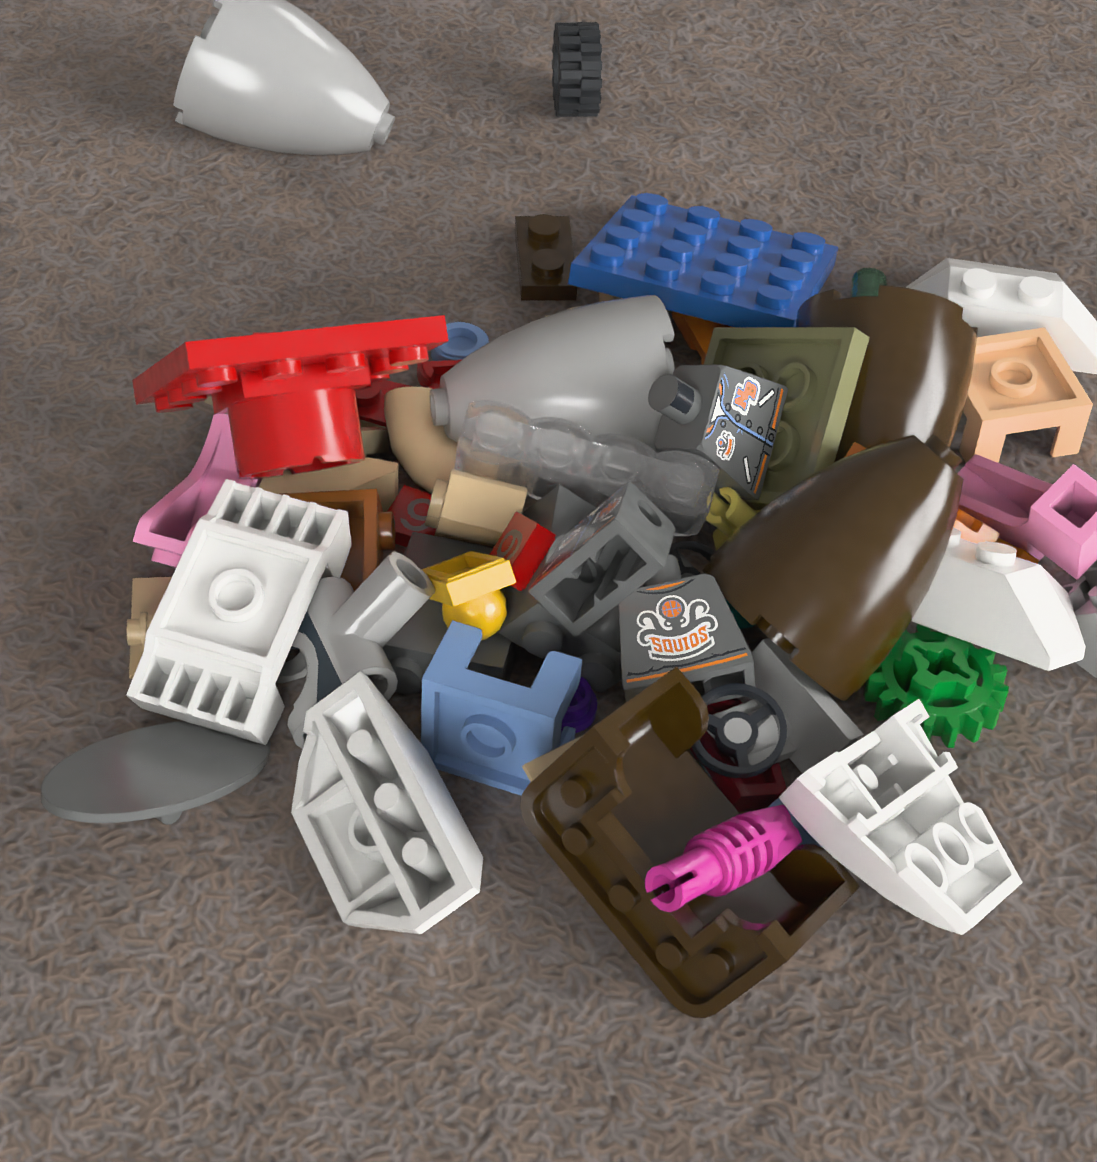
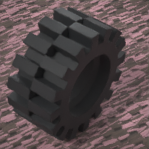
[552,22,602,117]

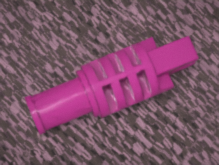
[645,804,802,912]

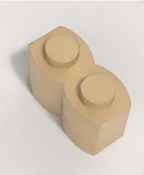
[424,469,527,547]

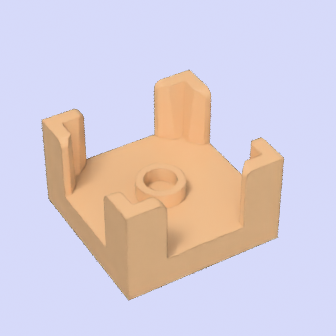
[959,327,1093,463]

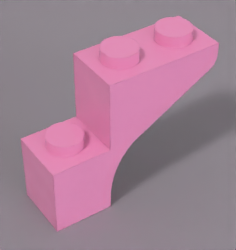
[133,414,262,568]
[957,454,1097,580]

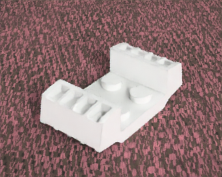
[126,479,352,745]

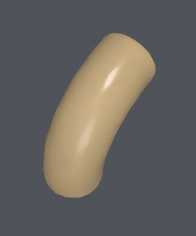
[384,387,510,493]

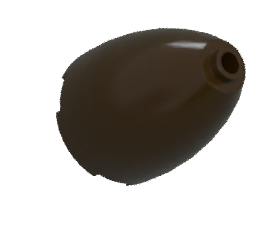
[796,285,978,463]
[702,434,964,701]

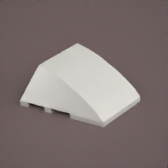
[779,699,1023,935]

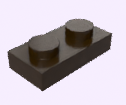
[515,214,577,301]

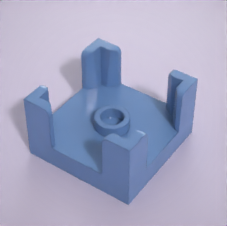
[421,620,582,796]

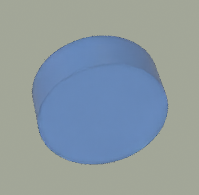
[431,322,489,361]

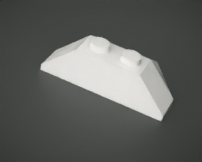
[905,258,1097,374]
[911,527,1086,671]
[291,671,483,934]

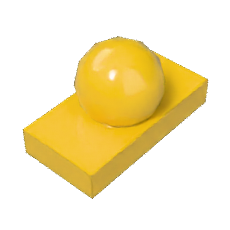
[421,551,517,641]

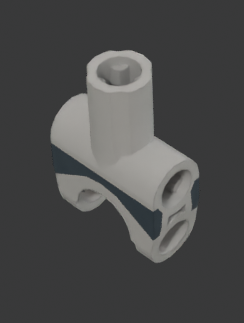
[276,552,435,749]

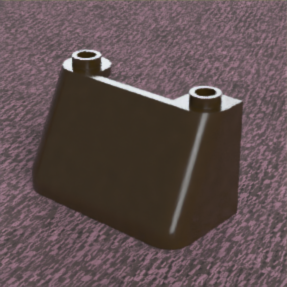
[520,666,860,1018]

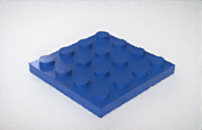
[568,193,838,327]

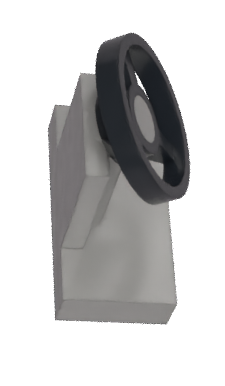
[692,638,864,778]

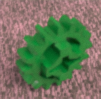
[863,624,1009,748]

